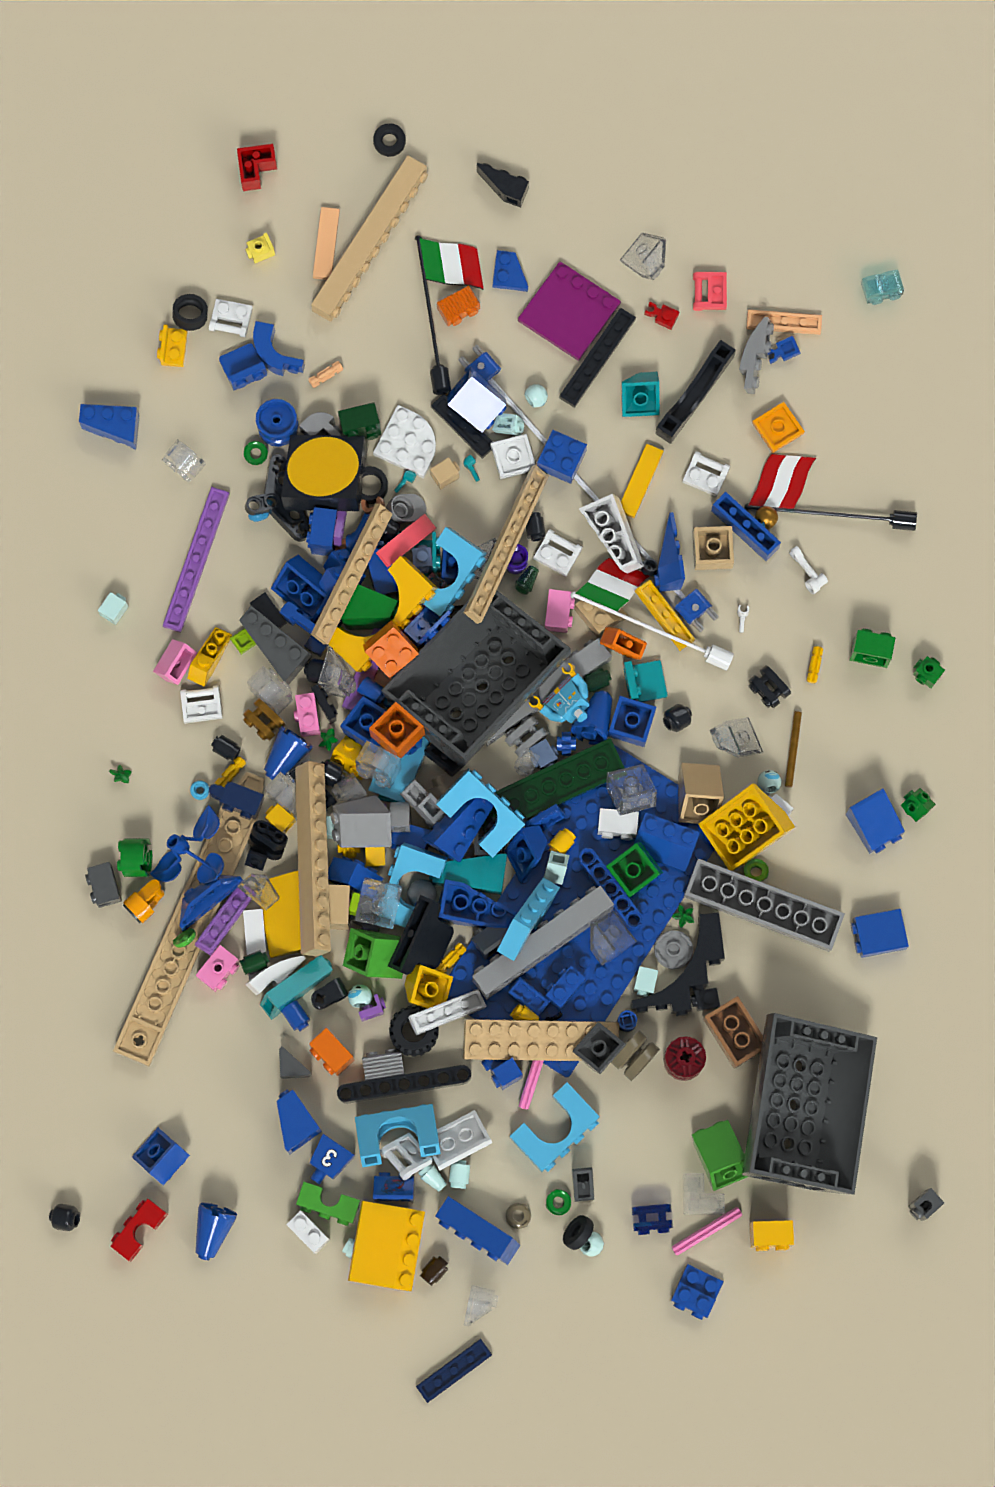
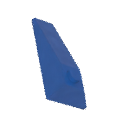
[654,512,685,592]
[438,879,517,929]

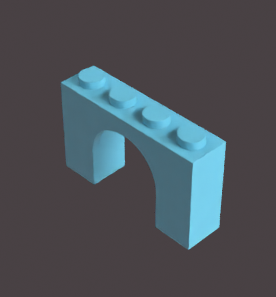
[423,527,487,617]
[436,768,525,858]
[376,843,448,927]
[497,877,560,961]
[510,1082,600,1172]
[355,1104,441,1167]

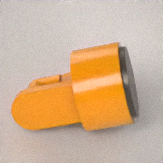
[123,879,164,924]

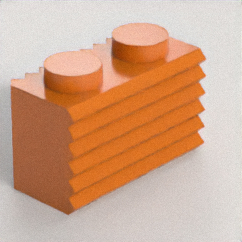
[437,286,480,326]
[600,627,647,660]

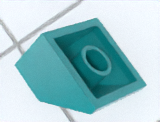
[622,372,660,417]

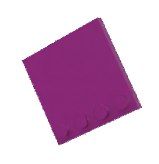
[518,261,621,361]

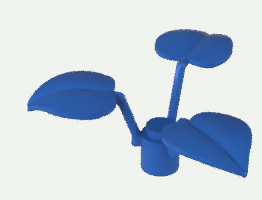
[150,805,224,884]

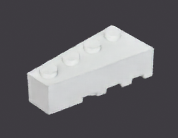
[579,494,644,574]

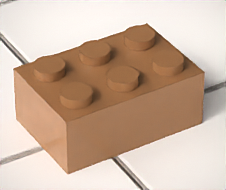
[703,996,763,1069]

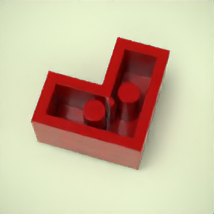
[237,144,277,191]

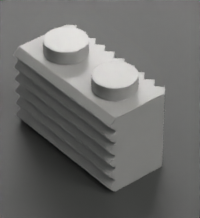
[362,1049,405,1081]

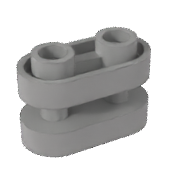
[505,716,549,758]

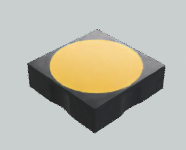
[281,435,368,511]

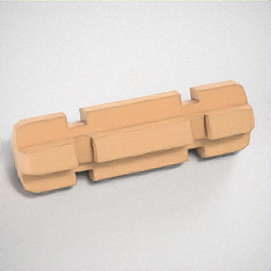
[308,361,343,388]

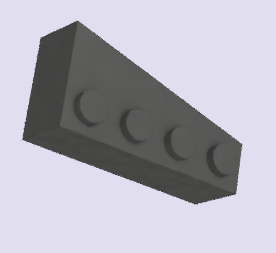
[239,606,312,685]

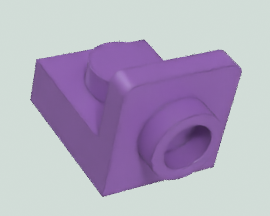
[359,994,386,1022]

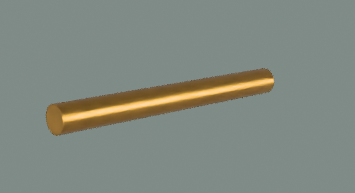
[785,711,802,787]

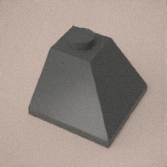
[471,927,508,960]

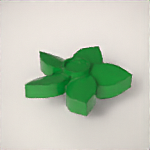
[319,728,338,751]
[109,765,132,783]
[672,904,694,928]

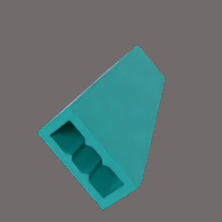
[429,854,507,895]
[260,955,333,1020]

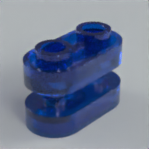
[631,1204,673,1235]

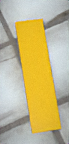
[621,444,664,518]
[635,580,696,651]

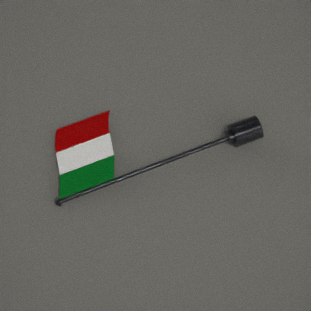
[415,235,484,395]

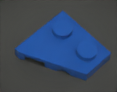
[493,250,528,292]

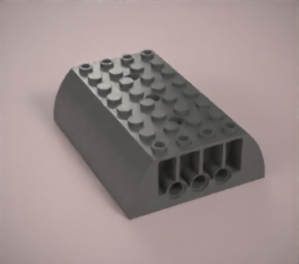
[381,590,571,766]
[742,1013,877,1195]

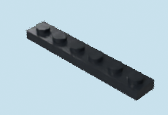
[559,307,636,408]

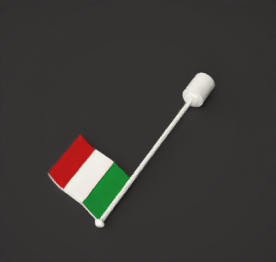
[570,558,734,671]

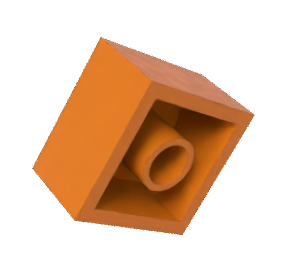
[363,620,419,679]
[369,702,425,761]
[309,1028,355,1077]

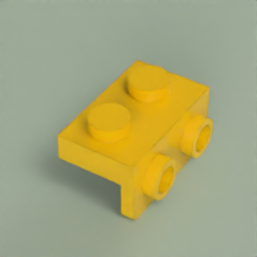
[330,736,377,780]

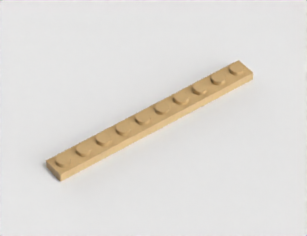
[463,465,549,624]

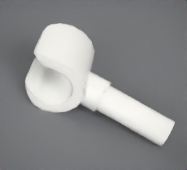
[737,605,749,633]

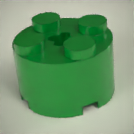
[117,838,153,877]

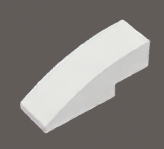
[245,956,306,995]

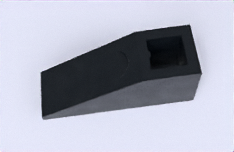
[477,163,529,208]

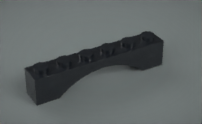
[655,340,736,444]

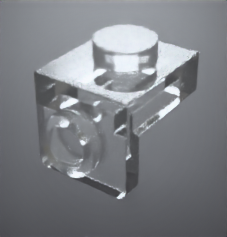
[514,748,540,777]

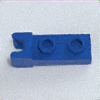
[279,601,316,634]

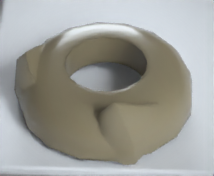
[506,1203,531,1229]

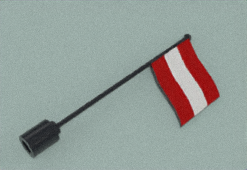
[744,454,917,531]

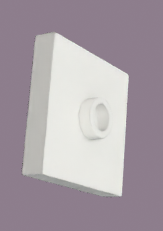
[490,434,536,480]

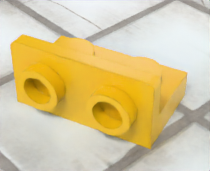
[157,324,188,367]

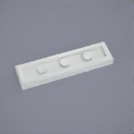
[243,909,270,987]
[408,989,486,1035]

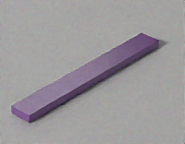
[163,487,230,633]

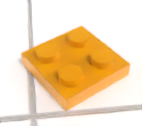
[752,402,805,453]

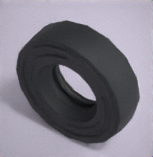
[373,123,406,157]
[563,1215,594,1250]

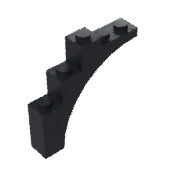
[631,912,725,1016]

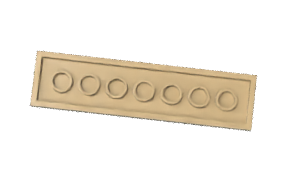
[463,1019,619,1061]

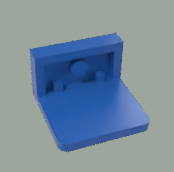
[219,343,267,391]
[402,607,452,648]

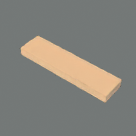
[313,207,340,280]
[746,310,822,335]

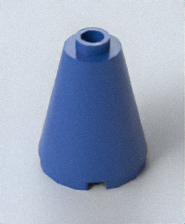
[571,690,613,745]
[264,726,313,781]
[195,1202,237,1261]

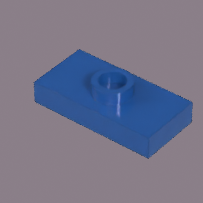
[524,804,566,831]
[508,977,550,1016]

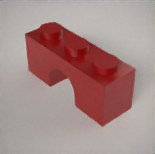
[110,1199,168,1262]

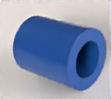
[357,676,386,705]
[281,1000,310,1032]

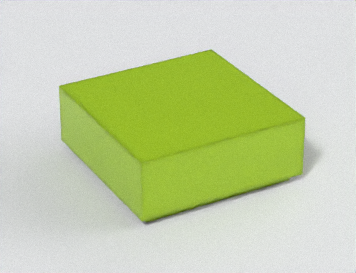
[230,628,256,655]
[349,892,361,916]

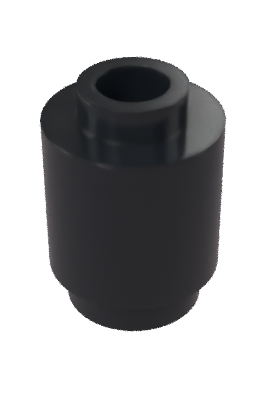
[526,512,546,542]
[211,735,241,761]

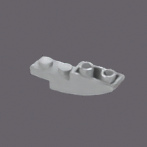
[739,317,774,394]
[400,780,446,830]

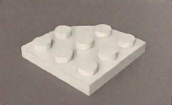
[373,405,436,479]

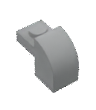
[299,412,342,436]
[390,802,411,832]

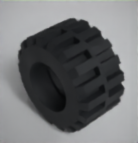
[389,1005,439,1057]

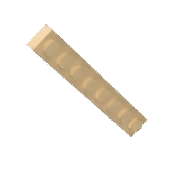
[311,504,392,645]

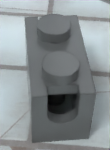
[85,862,122,908]
[908,1188,944,1221]

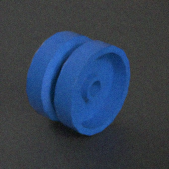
[256,399,299,447]

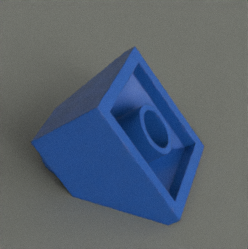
[505,826,547,882]

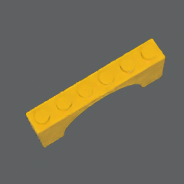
[328,556,437,672]

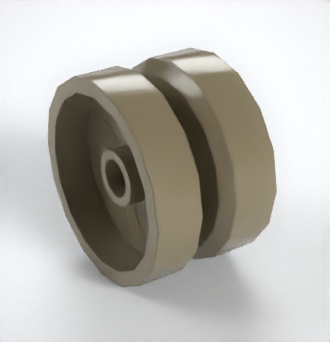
[611,1030,660,1081]

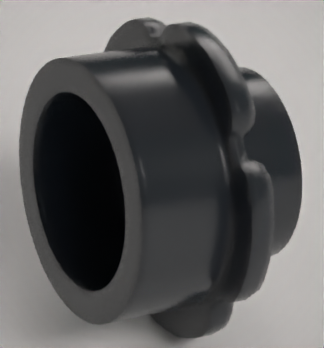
[641,558,658,576]

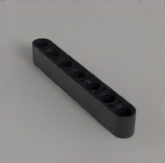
[337,1065,471,1104]

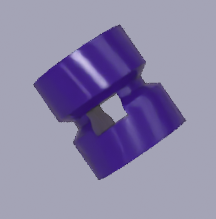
[506,544,528,574]

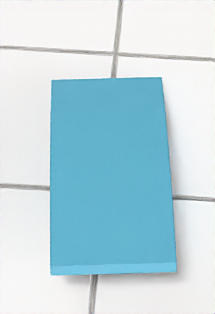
[368,737,430,802]

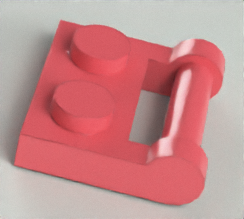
[693,272,727,311]

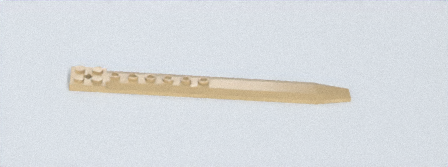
[113,772,265,1067]

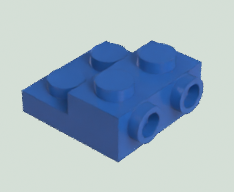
[671,1264,724,1320]

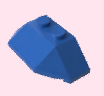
[179,875,244,932]

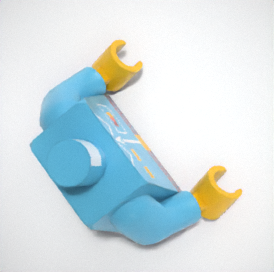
[529,663,589,723]

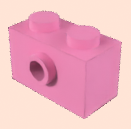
[545,589,575,633]
[153,639,197,685]
[294,693,321,737]
[195,945,240,992]

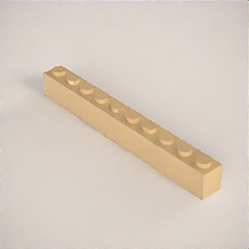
[311,155,428,322]
[295,761,331,957]

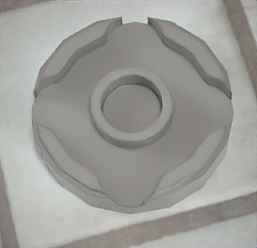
[654,930,693,969]

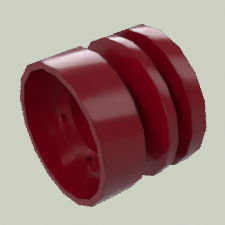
[663,1036,706,1081]

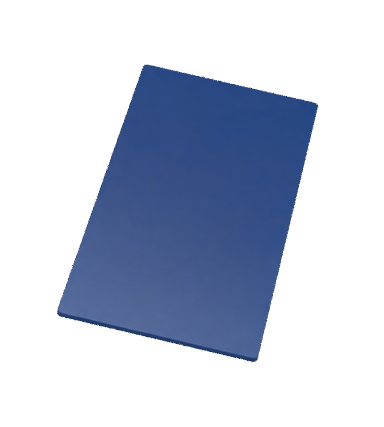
[447,745,715,1078]

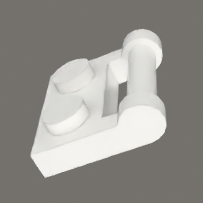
[209,299,253,338]
[682,451,730,497]
[533,529,583,577]
[180,685,223,724]
[380,1133,432,1180]

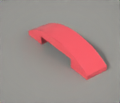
[376,514,436,568]

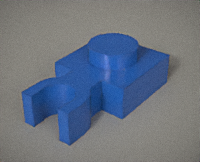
[767,336,801,364]

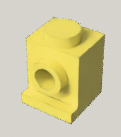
[245,232,275,264]

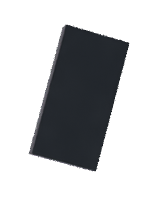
[250,592,287,629]

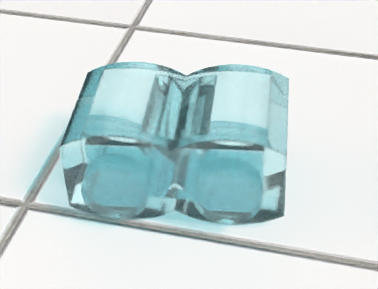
[861,270,904,305]

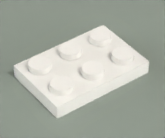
[432,1110,492,1171]

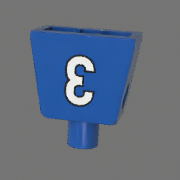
[310,1134,355,1185]

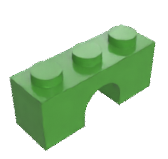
[296,1182,361,1226]

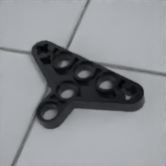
[245,454,310,542]

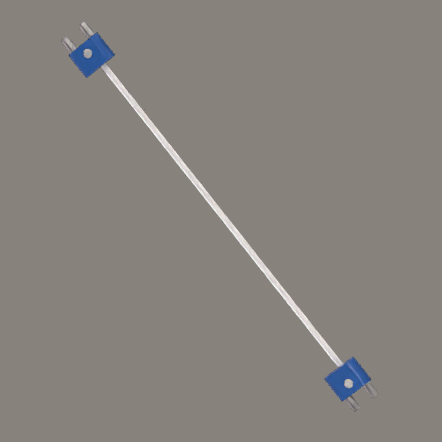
[458,345,719,632]

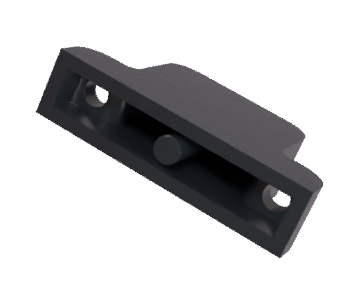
[388,895,454,975]

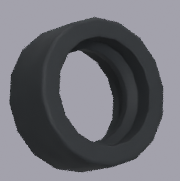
[172,294,208,331]
[361,466,388,504]

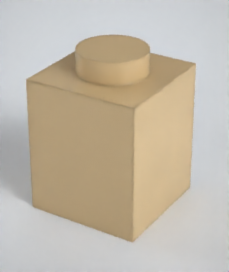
[430,457,460,490]

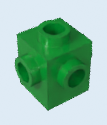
[913,656,945,688]
[901,788,936,822]

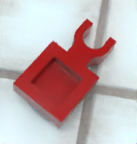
[644,302,680,330]

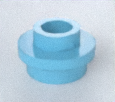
[190,781,209,800]

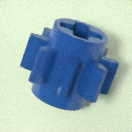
[557,732,576,756]

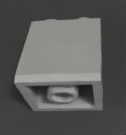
[331,795,392,848]

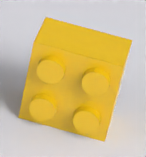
[750,1220,794,1251]

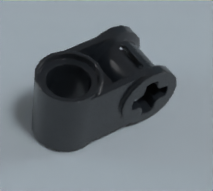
[311,977,349,1010]

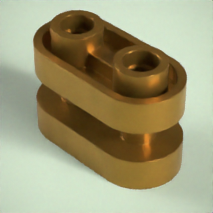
[243,698,286,741]

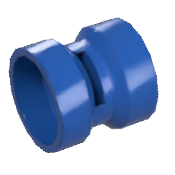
[617,1010,637,1032]

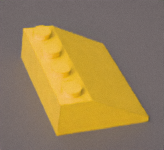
[698,783,795,871]
[256,871,301,958]
[348,1201,425,1292]

